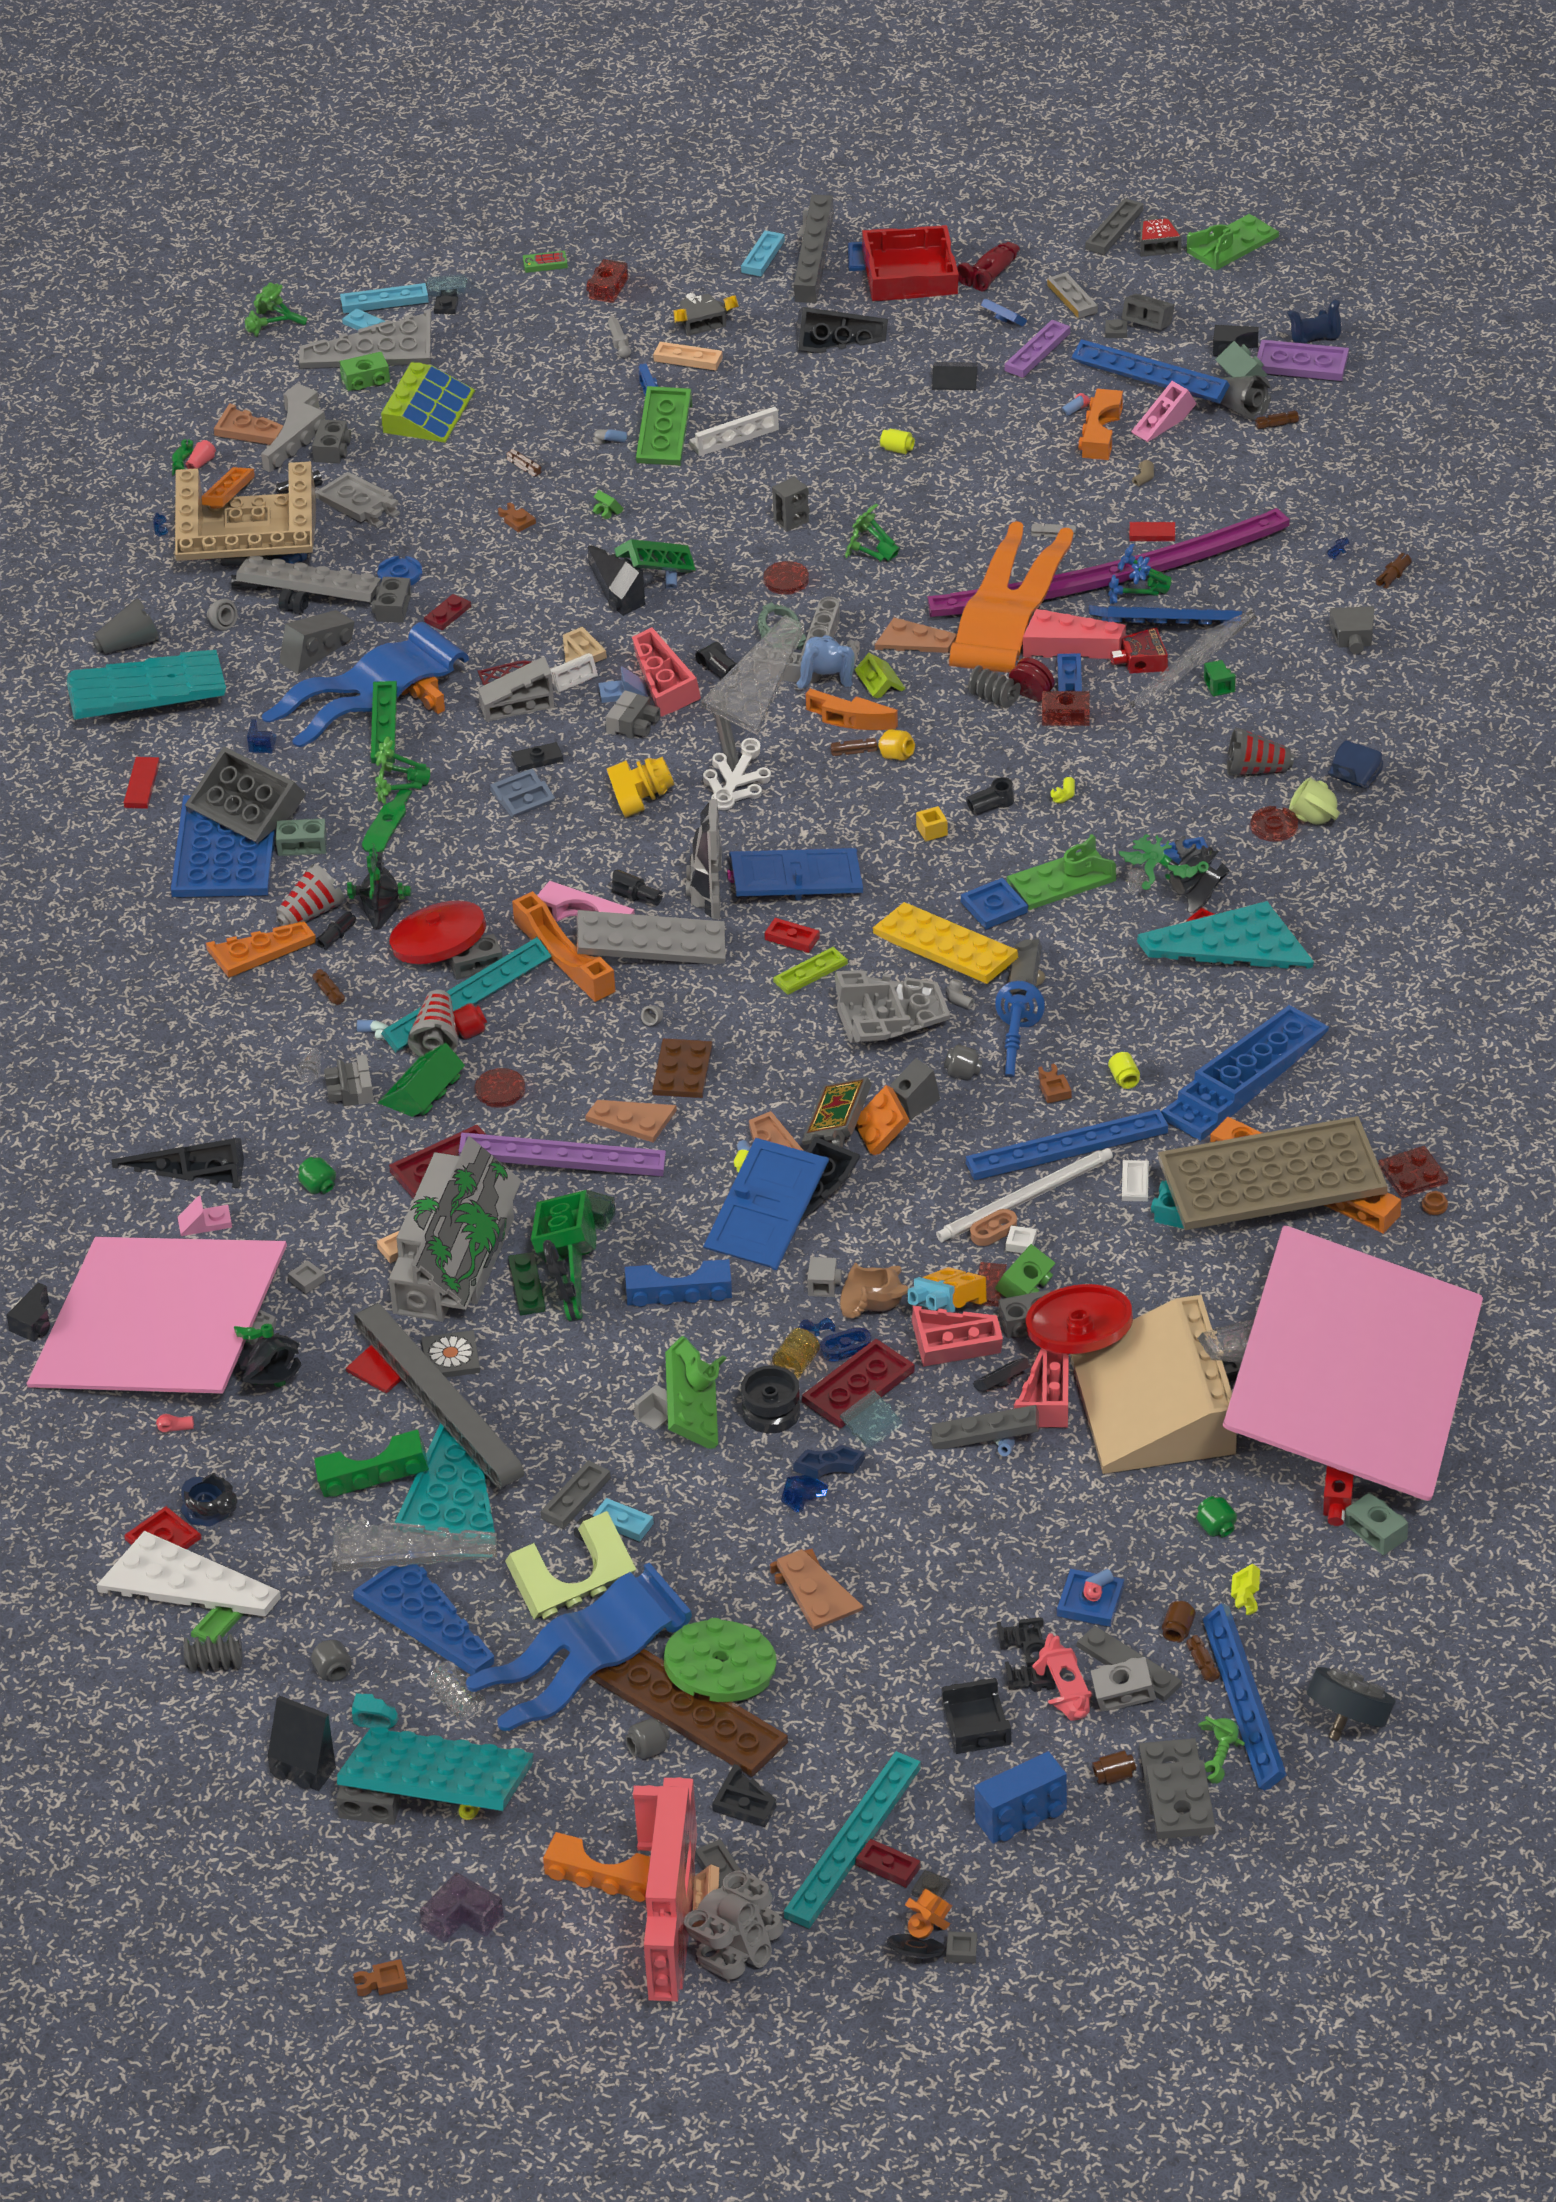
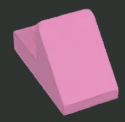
[178,1195,232,1236]

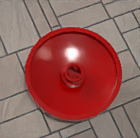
[389,901,486,964]
[1026,1284,1133,1354]

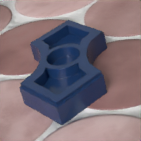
[793,1445,866,1479]

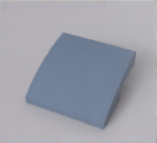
[490,768,555,817]

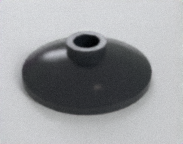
[887,1934,945,1964]

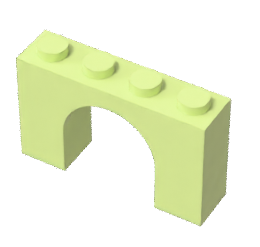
[505,1511,636,1620]

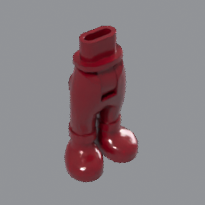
[957,242,1020,292]

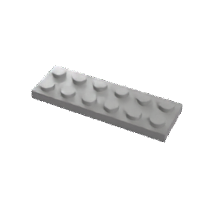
[236,556,381,602]
[577,910,726,964]

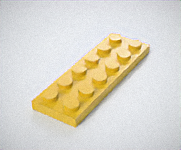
[873,902,1018,984]

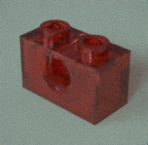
[586,259,628,303]
[1042,691,1090,726]

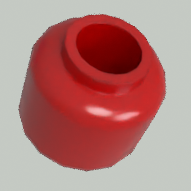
[453,1003,488,1040]

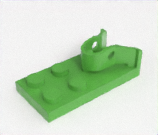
[1187,214,1279,270]
[636,386,693,466]
[1007,834,1116,910]
[665,1336,727,1449]

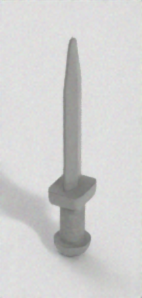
[608,316,631,358]

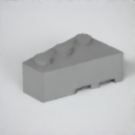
[478,656,554,722]

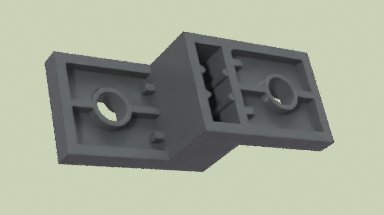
[1139,1738,1215,1839]

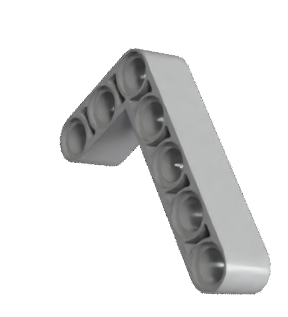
[753,597,840,683]

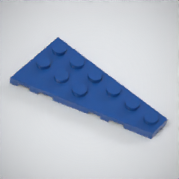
[1089,605,1242,625]
[353,1552,494,1675]

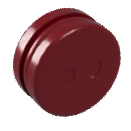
[1009,657,1055,702]

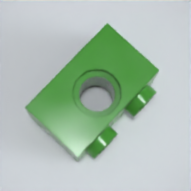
[339,351,390,391]
[995,1244,1056,1298]

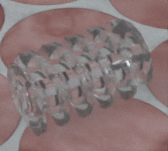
[428,1661,486,1722]

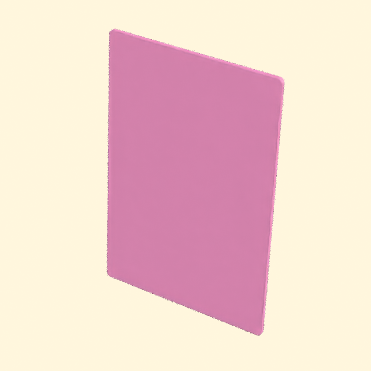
[1223,1226,1483,1501]

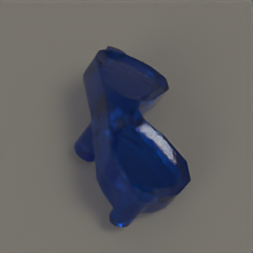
[153,512,168,537]
[1327,537,1350,560]
[798,1318,836,1336]

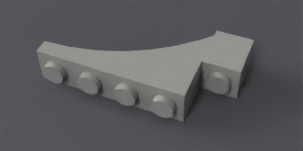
[261,383,325,472]

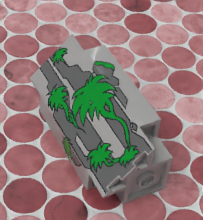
[389,1136,522,1322]

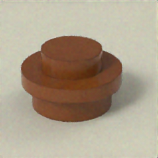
[1422,1191,1448,1215]

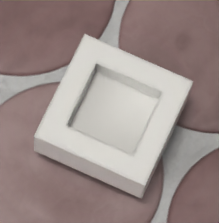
[1006,1226,1037,1253]

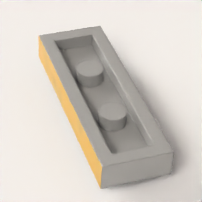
[1047,272,1098,319]

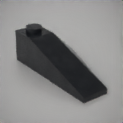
[796,307,888,353]

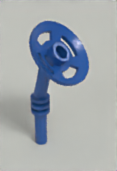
[995,981,1045,1077]

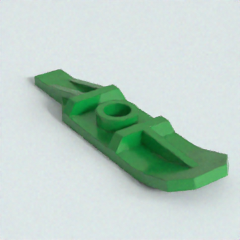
[362,789,412,852]

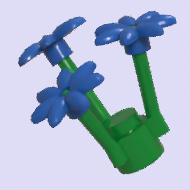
[1108,544,1172,604]

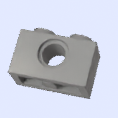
[1091,1657,1156,1711]

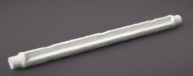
[936,1148,1113,1242]

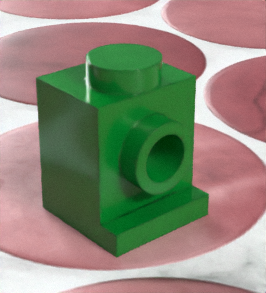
[1204,660,1236,697]

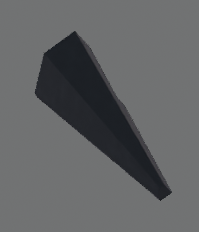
[111,1138,244,1188]

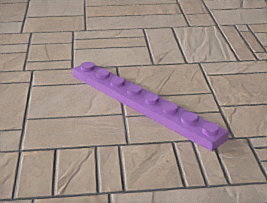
[459,1133,666,1176]

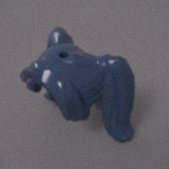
[1287,299,1341,344]

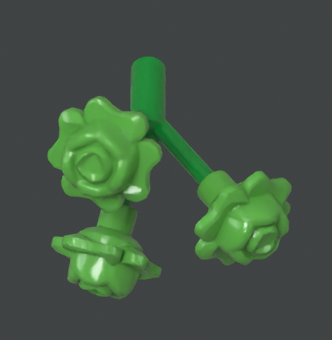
[245,283,308,337]

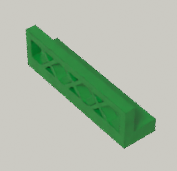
[614,539,696,573]

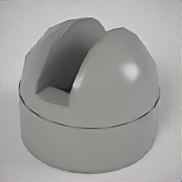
[641,1005,663,1026]

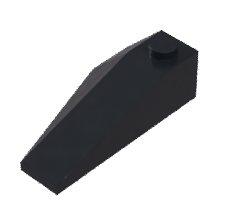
[587,545,645,616]
[799,1137,860,1224]

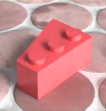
[912,1306,1003,1367]
[1014,1348,1069,1427]

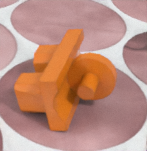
[905,1889,952,1939]

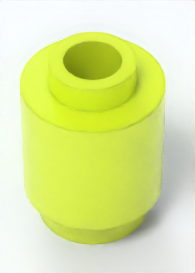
[880,428,915,454]
[1108,1052,1140,1089]

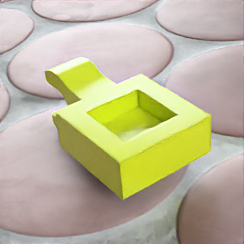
[1231,1564,1260,1615]

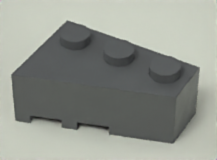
[279,610,355,674]

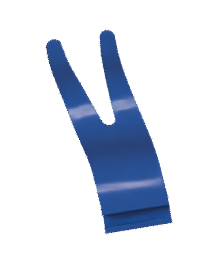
[262,622,469,747]
[466,1562,692,1731]

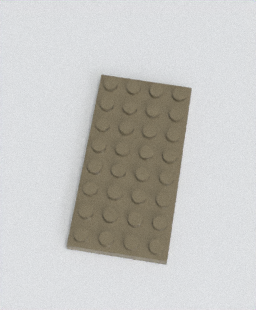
[1158,1116,1388,1230]

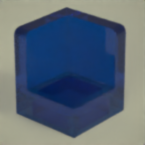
[247,719,277,753]

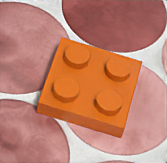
[856,1085,910,1155]

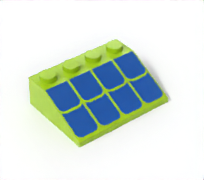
[381,362,475,443]

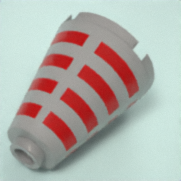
[276,864,345,926]
[408,990,458,1056]

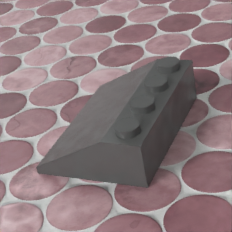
[185,746,306,843]

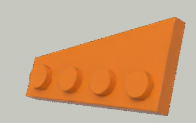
[206,921,316,978]

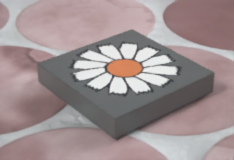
[421,1330,480,1378]

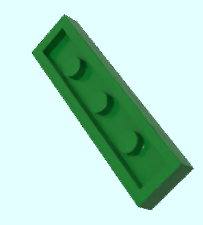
[371,681,397,763]

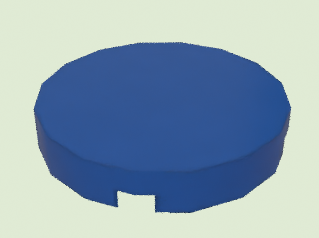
[377,556,423,585]

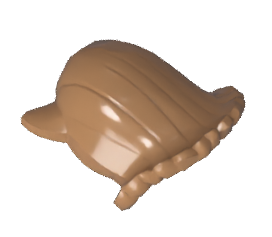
[840,1263,908,1319]

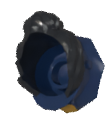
[180,1473,238,1527]

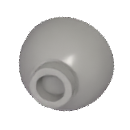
[207,599,238,631]

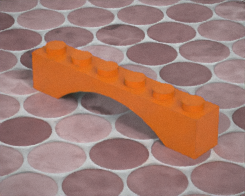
[512,891,616,1002]

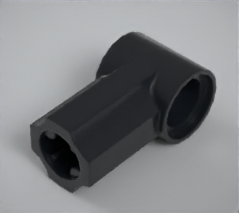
[695,642,740,681]
[966,777,1014,815]

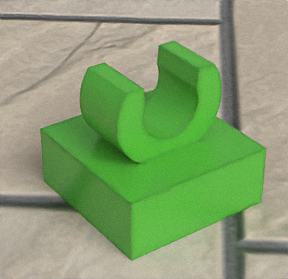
[593,490,624,519]

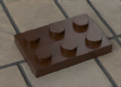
[652,1038,713,1098]

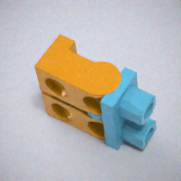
[908,1267,987,1313]

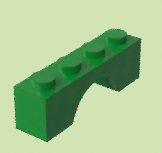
[314,1429,429,1497]

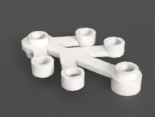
[703,738,771,810]

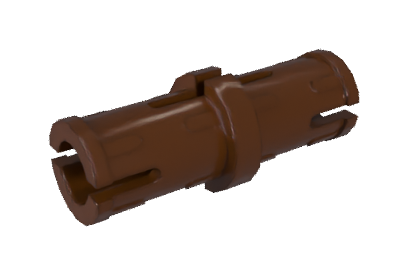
[1376,553,1412,589]

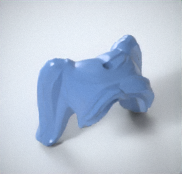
[796,635,855,689]

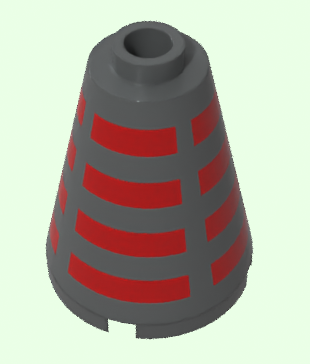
[1227,727,1294,775]

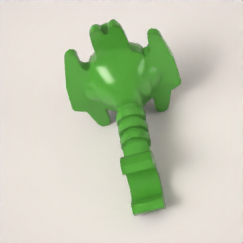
[1198,1716,1245,1783]

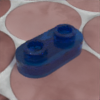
[820,1327,871,1361]

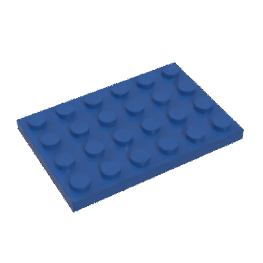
[171,795,276,897]

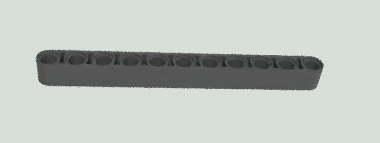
[354,1303,525,1489]

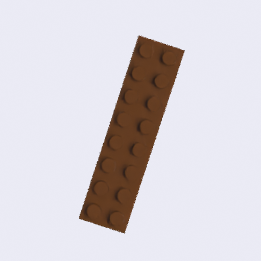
[589,1649,788,1777]

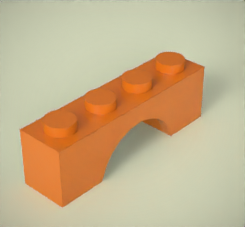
[1078,389,1123,460]
[543,1832,650,1902]

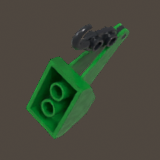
[531,1190,597,1321]

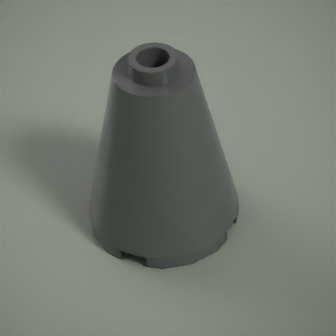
[1220,375,1271,420]
[92,598,159,654]

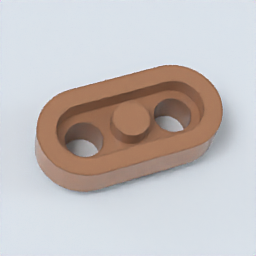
[970,1209,1017,1246]

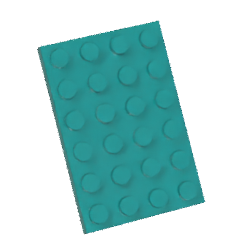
[337,1727,534,1811]

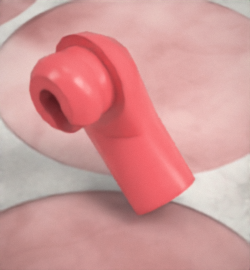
[156,1414,194,1433]

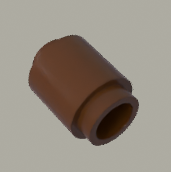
[1162,1601,1196,1643]
[1092,1750,1136,1785]

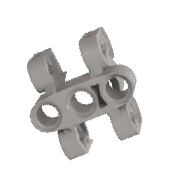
[684,1871,784,1979]

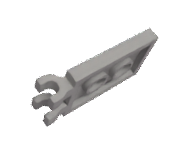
[315,472,400,528]

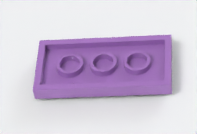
[1257,340,1349,381]

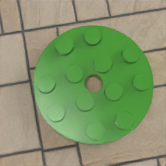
[664,1618,776,1702]

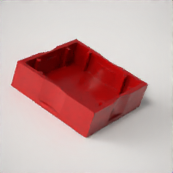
[862,225,959,301]

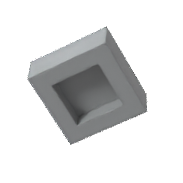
[288,1261,326,1294]

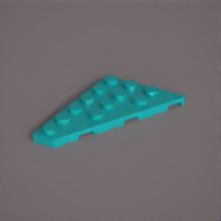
[1137,901,1314,969]
[394,1423,497,1551]

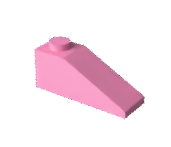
[1131,381,1197,442]

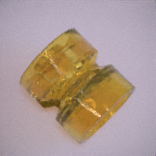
[772,1328,820,1378]

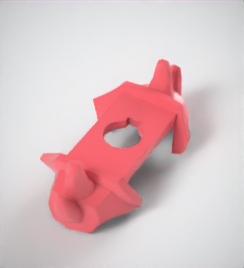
[1032,1633,1093,1721]

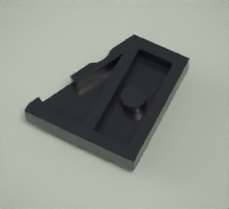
[712,1764,777,1827]

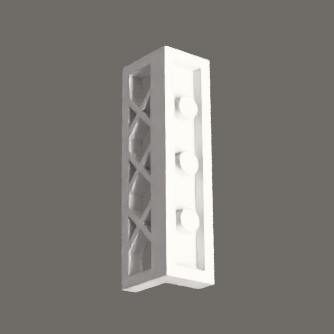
[689,407,779,456]

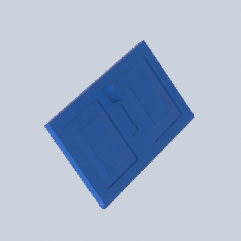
[729,848,863,901]
[703,1137,829,1270]

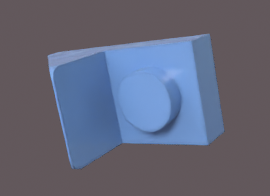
[599,667,648,703]

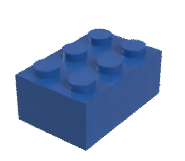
[974,1751,1067,1844]

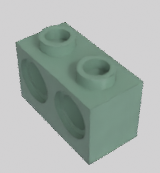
[276,819,327,856]

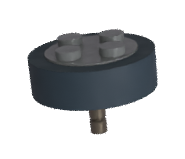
[1306,1667,1396,1741]

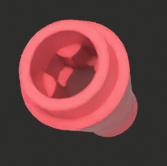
[186,440,216,469]

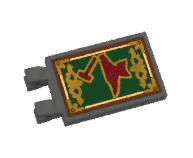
[802,1077,872,1148]

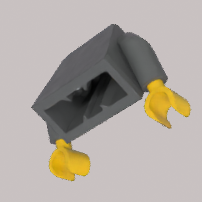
[673,293,739,336]

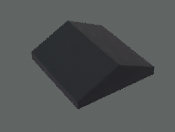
[932,362,978,391]

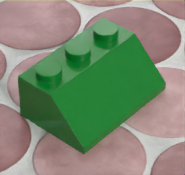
[377,1043,465,1117]

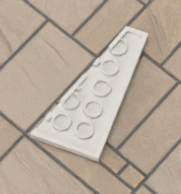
[97,1531,281,1616]

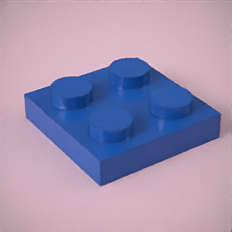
[960,878,1028,929]
[1057,1569,1124,1627]

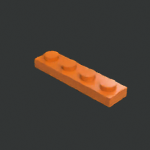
[201,467,255,509]

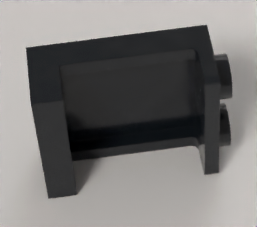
[941,1678,1012,1754]

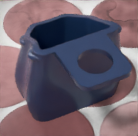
[1327,741,1383,789]

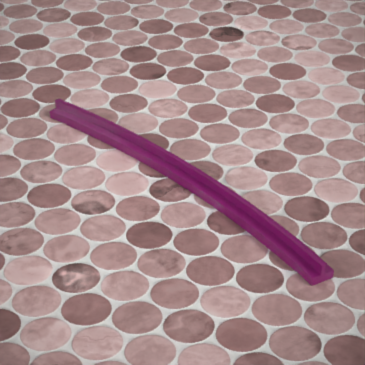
[927,508,1290,617]

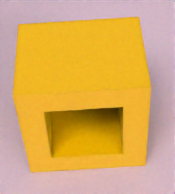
[916,806,948,842]

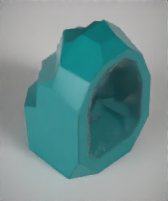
[352,1693,399,1729]

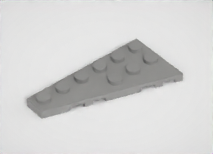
[299,309,431,369]

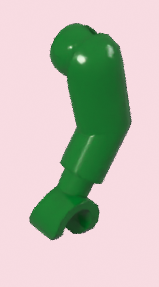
[172,439,194,476]

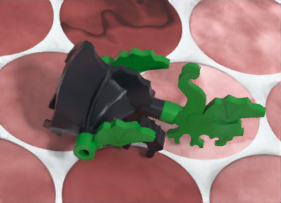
[1118,834,1229,912]
[347,843,411,929]
[234,1324,302,1387]

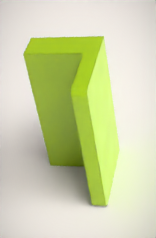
[854,653,906,698]

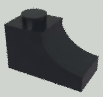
[1213,325,1259,357]
[6,1282,50,1342]

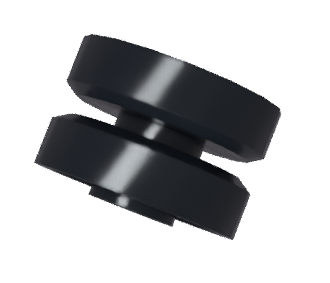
[741,1365,800,1434]

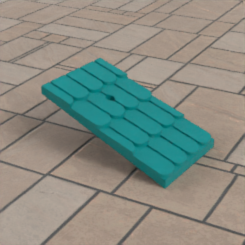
[67,650,226,720]

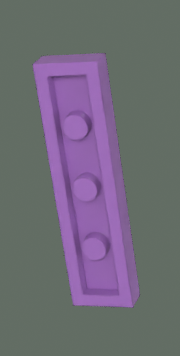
[1005,320,1070,378]

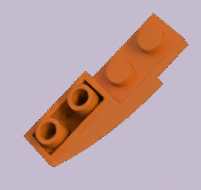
[401,677,445,714]
[806,688,898,730]

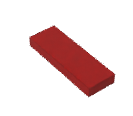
[124,757,160,809]

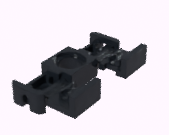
[997,1617,1056,1692]

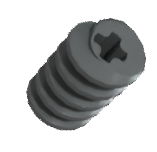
[968,665,1021,708]
[183,1634,243,1673]

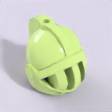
[1289,777,1340,825]

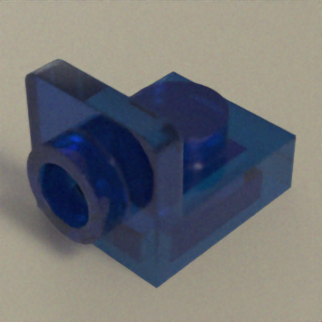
[781,1475,828,1512]

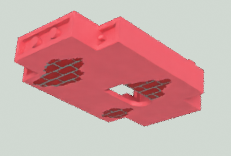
[633,1777,697,2002]

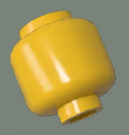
[878,729,915,761]

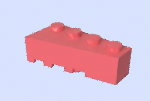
[1023,609,1126,659]
[632,627,701,716]

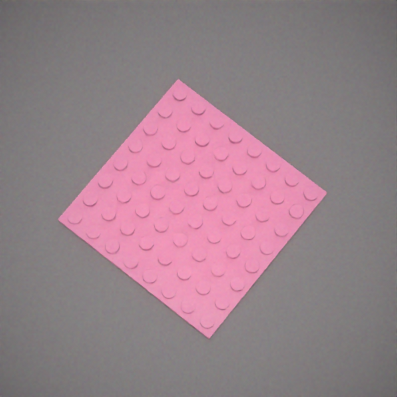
[27,1237,287,1393]

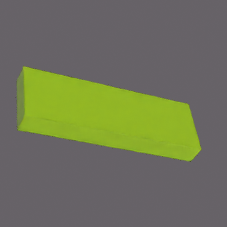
[773,947,848,995]

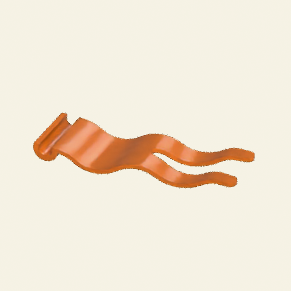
[949,521,1073,673]

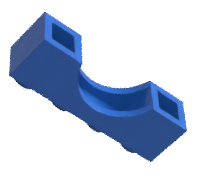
[625,1259,732,1307]

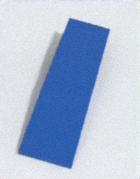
[1161,1005,1329,1141]

